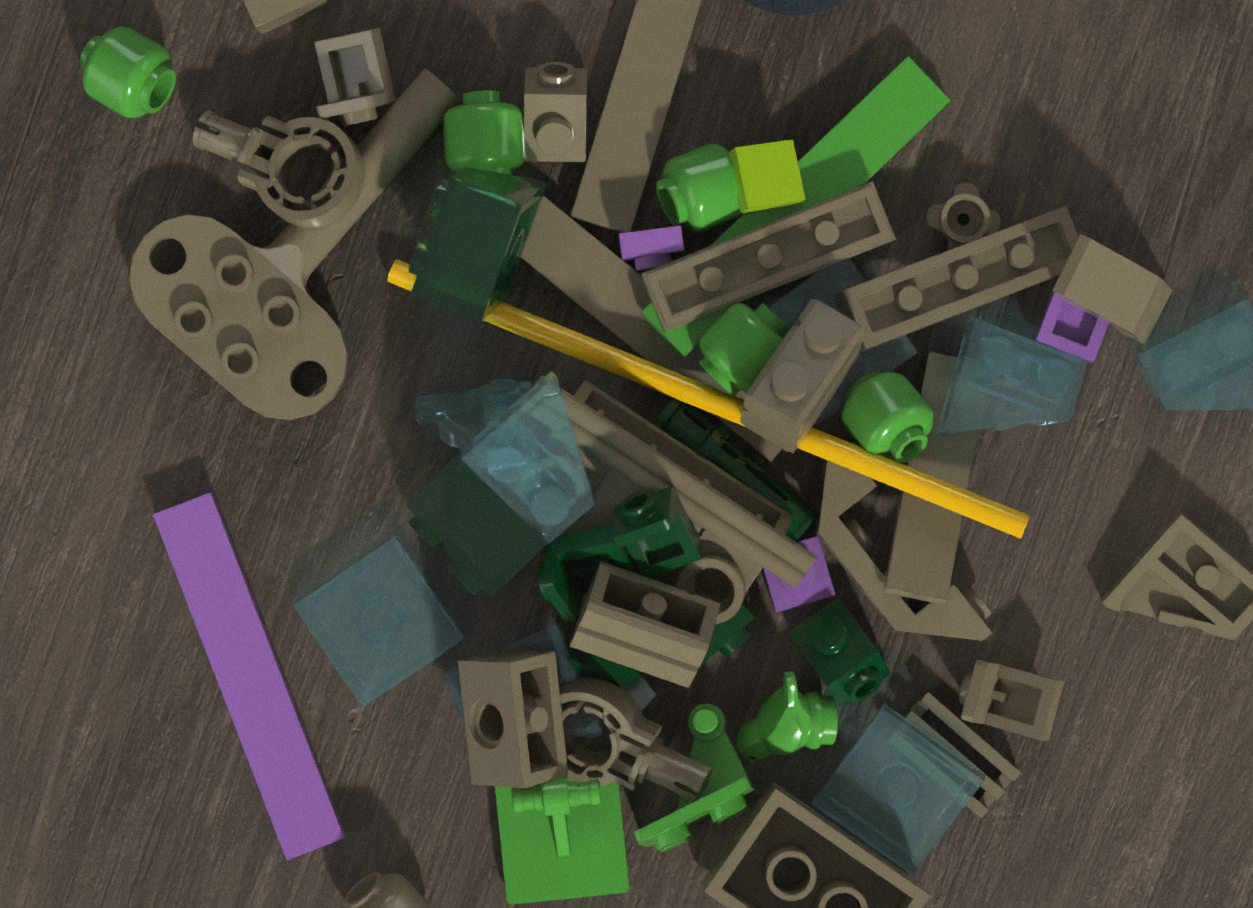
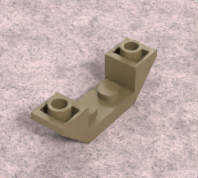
[814,437,993,641]

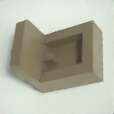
[314,28,396,126]
[524,62,587,162]
[959,660,1064,741]

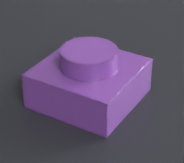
[619,226,684,271]
[1033,283,1109,363]
[762,535,835,612]

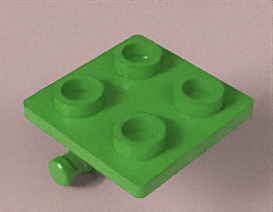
[633,704,757,852]
[495,776,629,905]

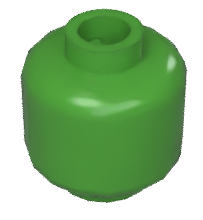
[80,26,176,119]
[442,90,526,183]
[656,143,743,233]
[699,303,790,396]
[841,372,934,463]

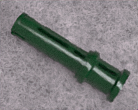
[652,398,818,541]

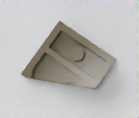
[1101,511,1253,640]

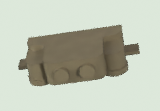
[517,375,817,624]

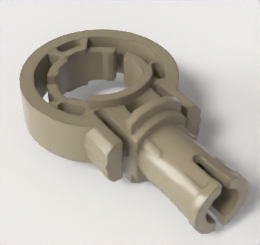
[192,110,365,228]
[559,677,713,802]

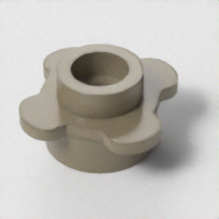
[926,182,1000,250]

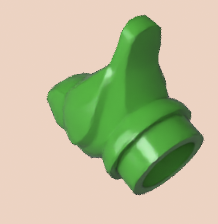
[736,671,838,763]

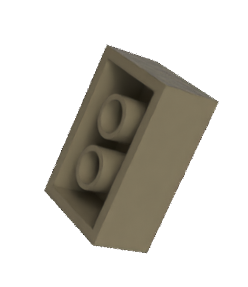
[702,781,931,908]

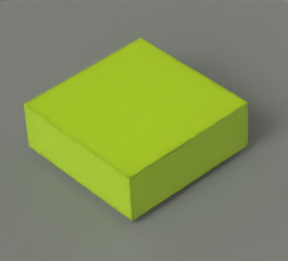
[728,139,806,213]

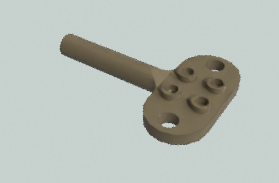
[129,68,462,420]

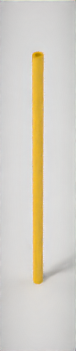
[387,259,1030,539]

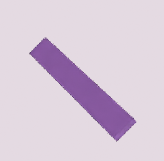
[153,492,346,860]

